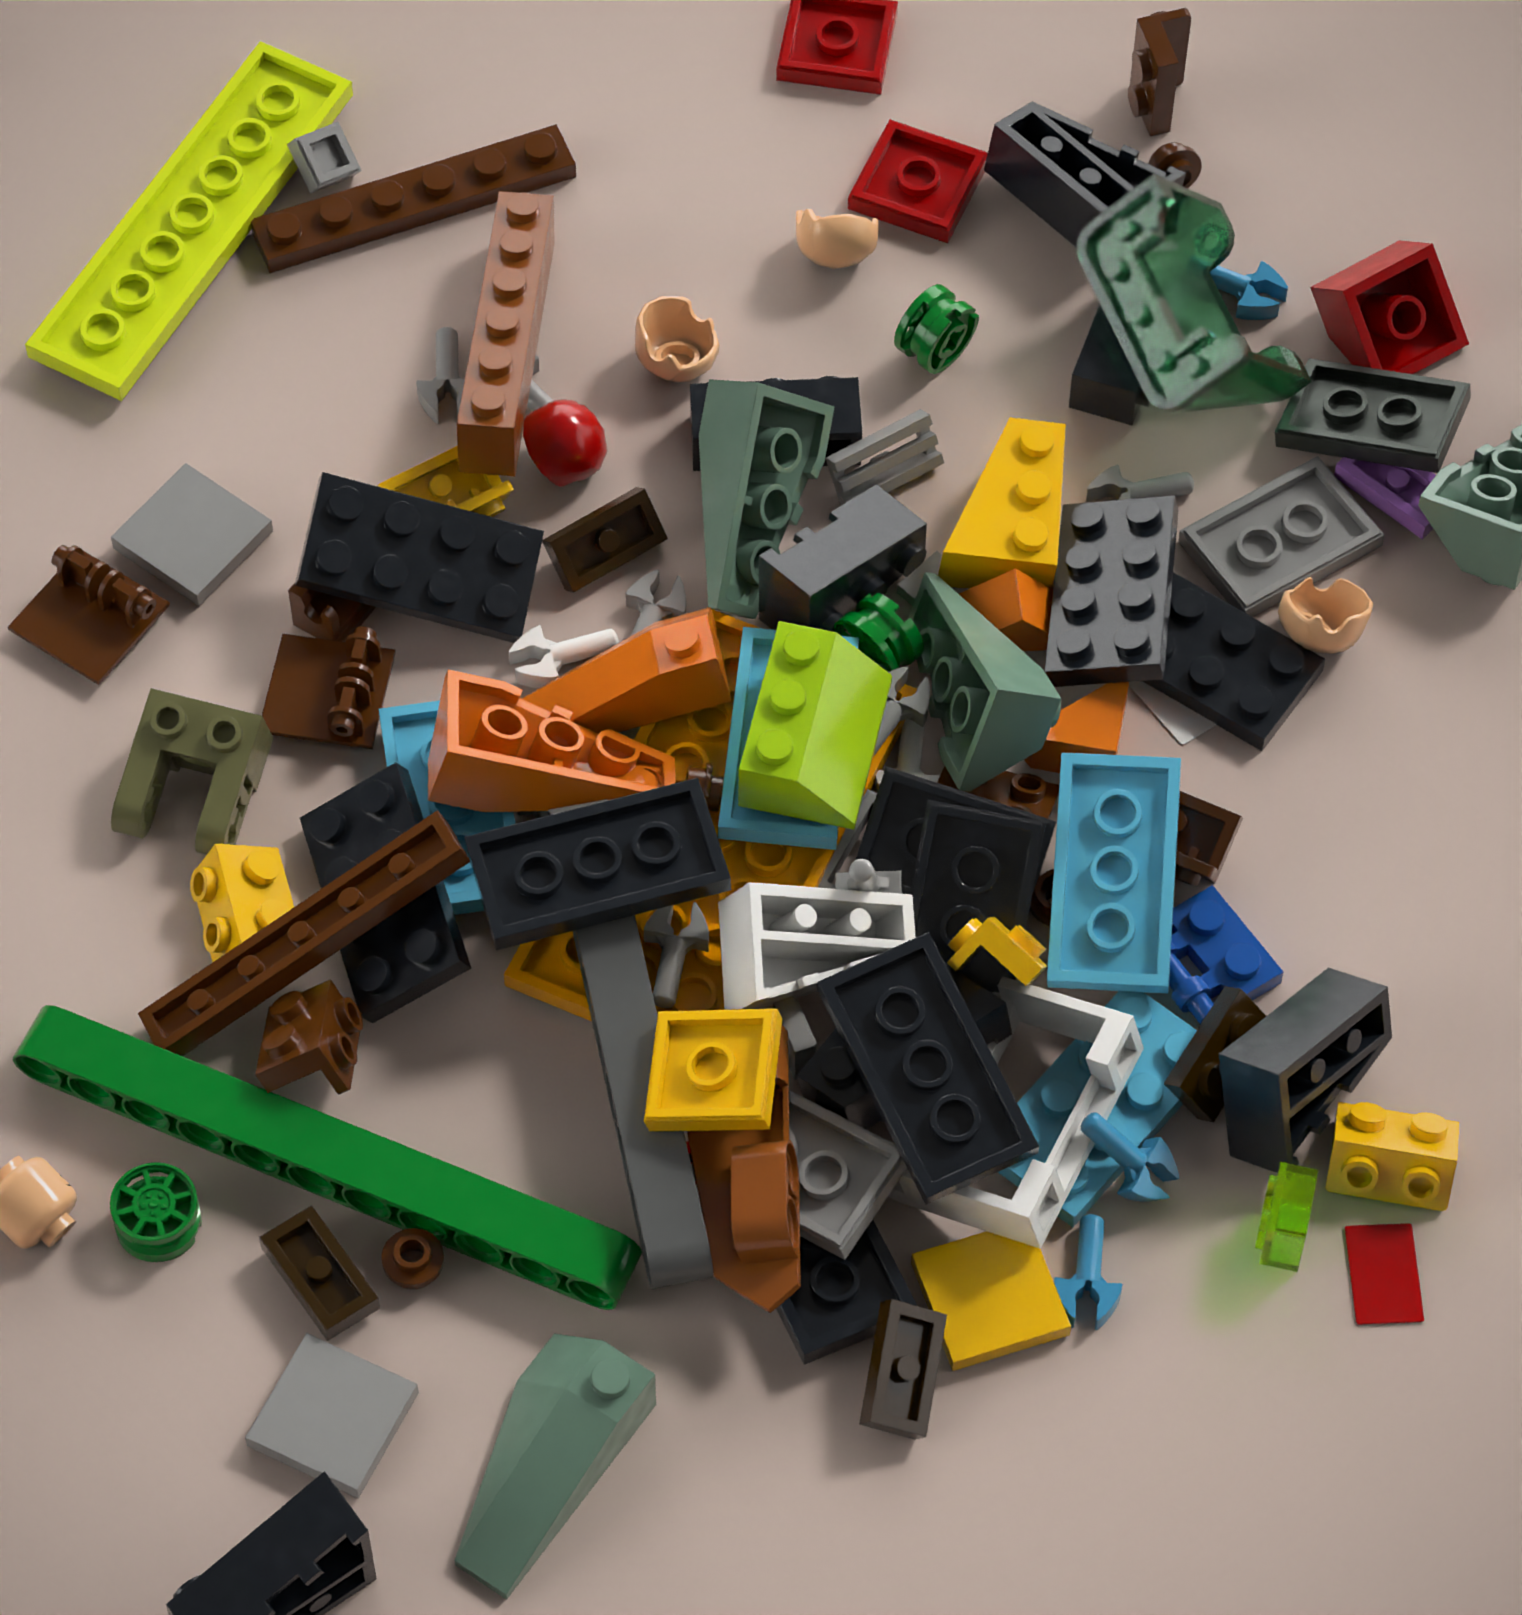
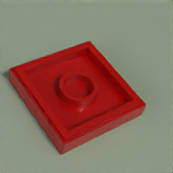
[776,0,898,95]
[848,119,988,244]

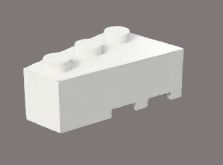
[718,882,915,1010]

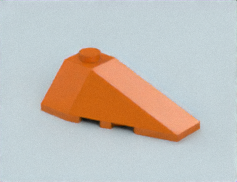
[521,607,732,733]
[428,669,676,813]

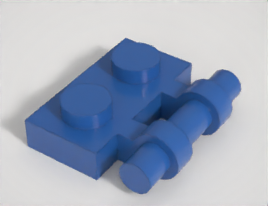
[1169,885,1284,1025]

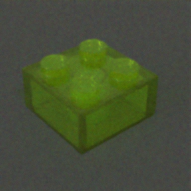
[1255,1162,1319,1272]

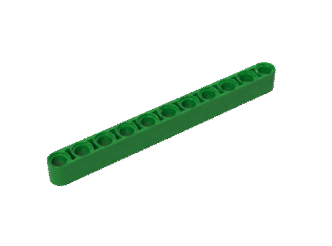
[13,1005,642,1310]

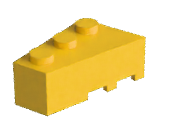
[938,417,1066,588]

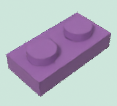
[1334,457,1436,540]

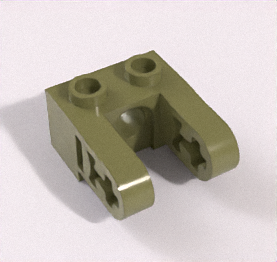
[111,688,273,855]

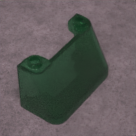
[1077,174,1312,413]

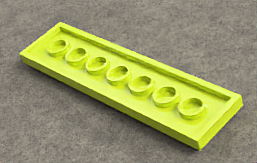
[25,41,353,401]

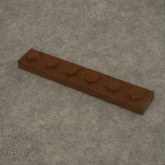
[251,124,576,273]
[138,810,471,1056]

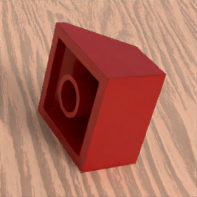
[1310,240,1469,374]

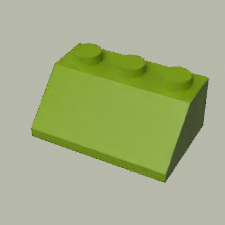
[738,621,892,830]

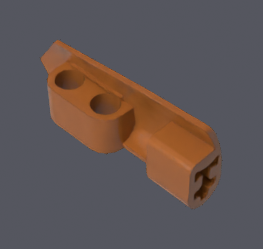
[687,1026,801,1313]

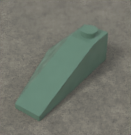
[699,379,834,619]
[1418,425,1522,590]
[908,572,1062,792]
[454,1333,656,1600]

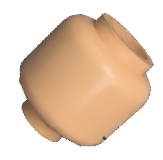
[0,1156,77,1249]

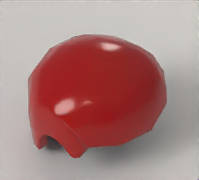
[523,399,608,487]

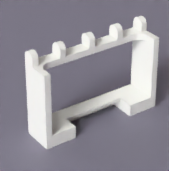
[889,976,1144,1249]

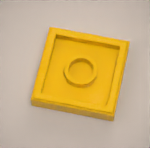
[644,1009,782,1132]
[911,1231,1071,1371]

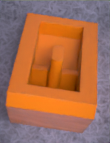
[959,568,1053,651]
[1024,682,1129,773]

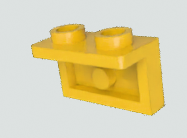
[377,445,514,517]
[190,844,294,962]
[947,917,1048,986]
[1325,1102,1459,1211]

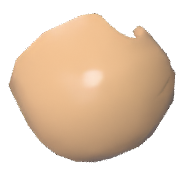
[796,209,879,269]
[635,296,720,383]
[1278,577,1374,654]

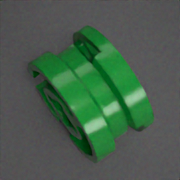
[894,284,979,374]
[834,593,924,672]
[110,1162,202,1262]

